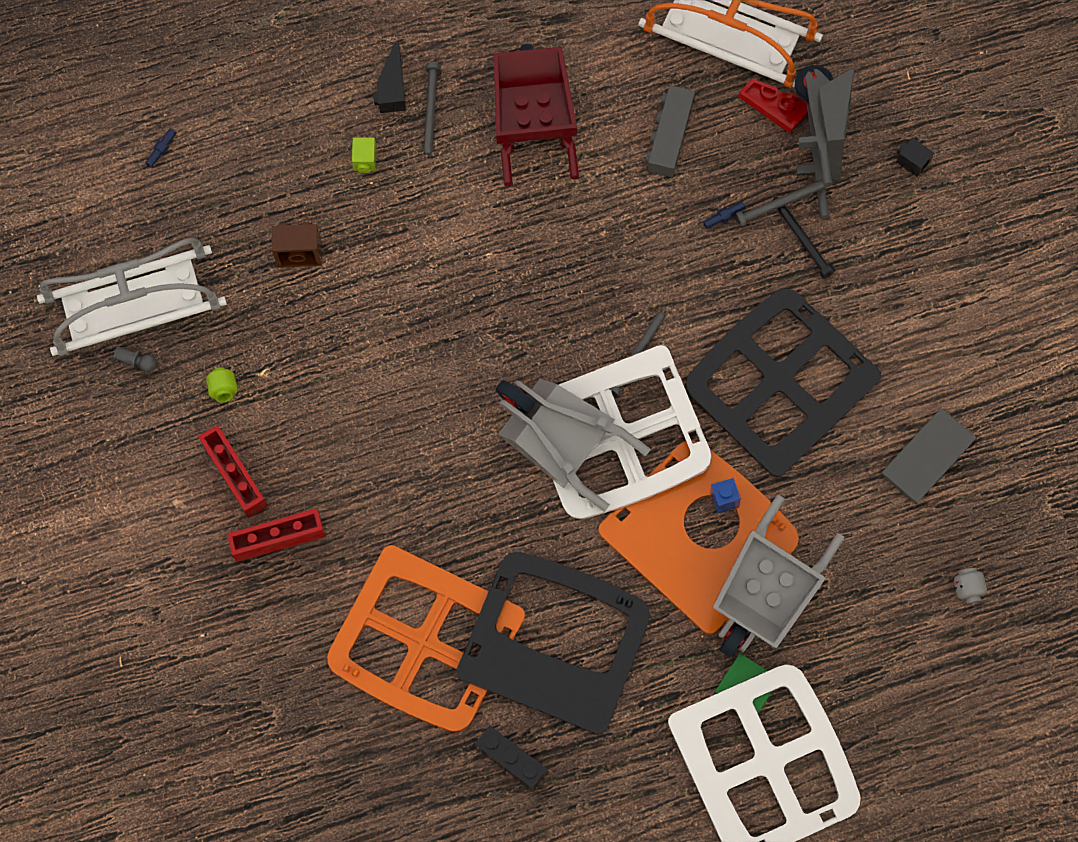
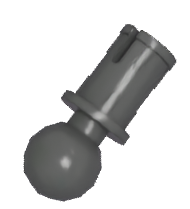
[113,346,157,372]

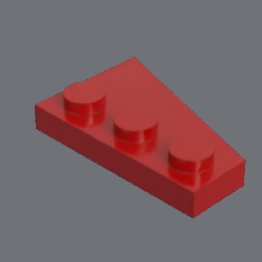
[738,79,808,134]

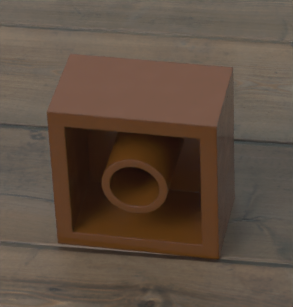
[272,222,322,268]

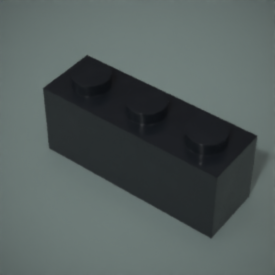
[475,725,548,792]

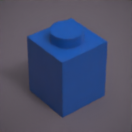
[710,478,741,514]

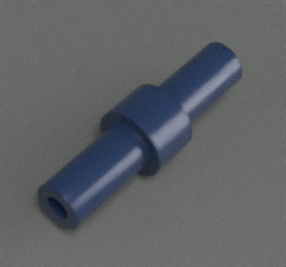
[145,128,177,168]
[703,201,746,229]

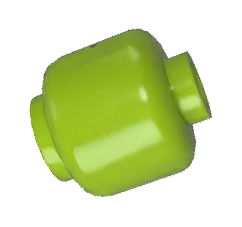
[206,367,237,403]

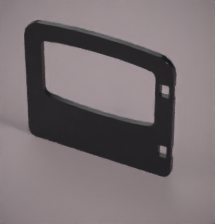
[457,552,650,735]

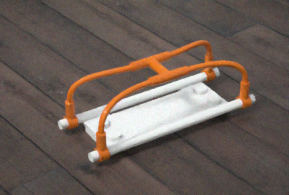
[638,0,823,89]

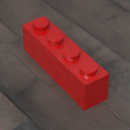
[198,424,268,519]
[227,508,326,562]

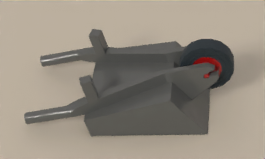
[794,65,854,220]

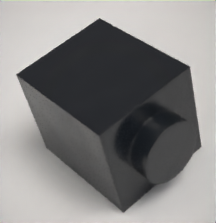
[897,137,934,177]

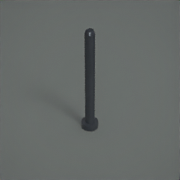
[772,197,836,279]

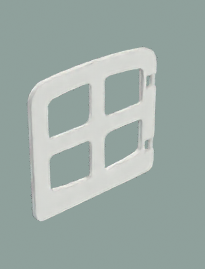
[553,345,711,519]
[668,665,861,842]

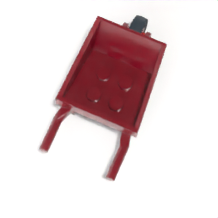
[494,44,579,187]

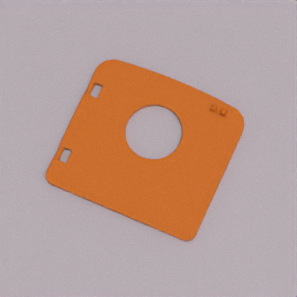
[598,440,799,635]

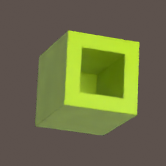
[352,138,377,173]

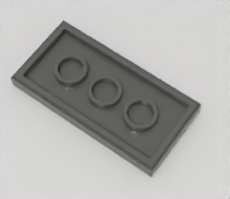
[881,408,977,505]

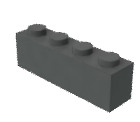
[645,85,695,178]

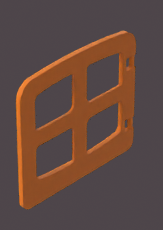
[327,545,525,732]

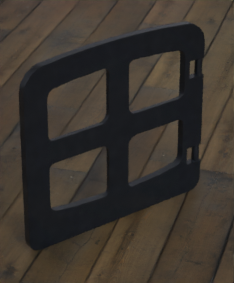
[686,289,881,477]

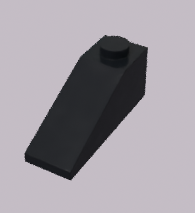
[373,42,406,113]

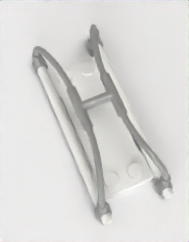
[37,238,227,356]

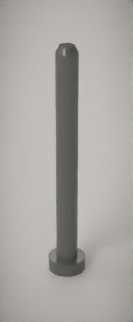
[424,62,441,155]
[736,179,826,227]
[610,312,665,397]

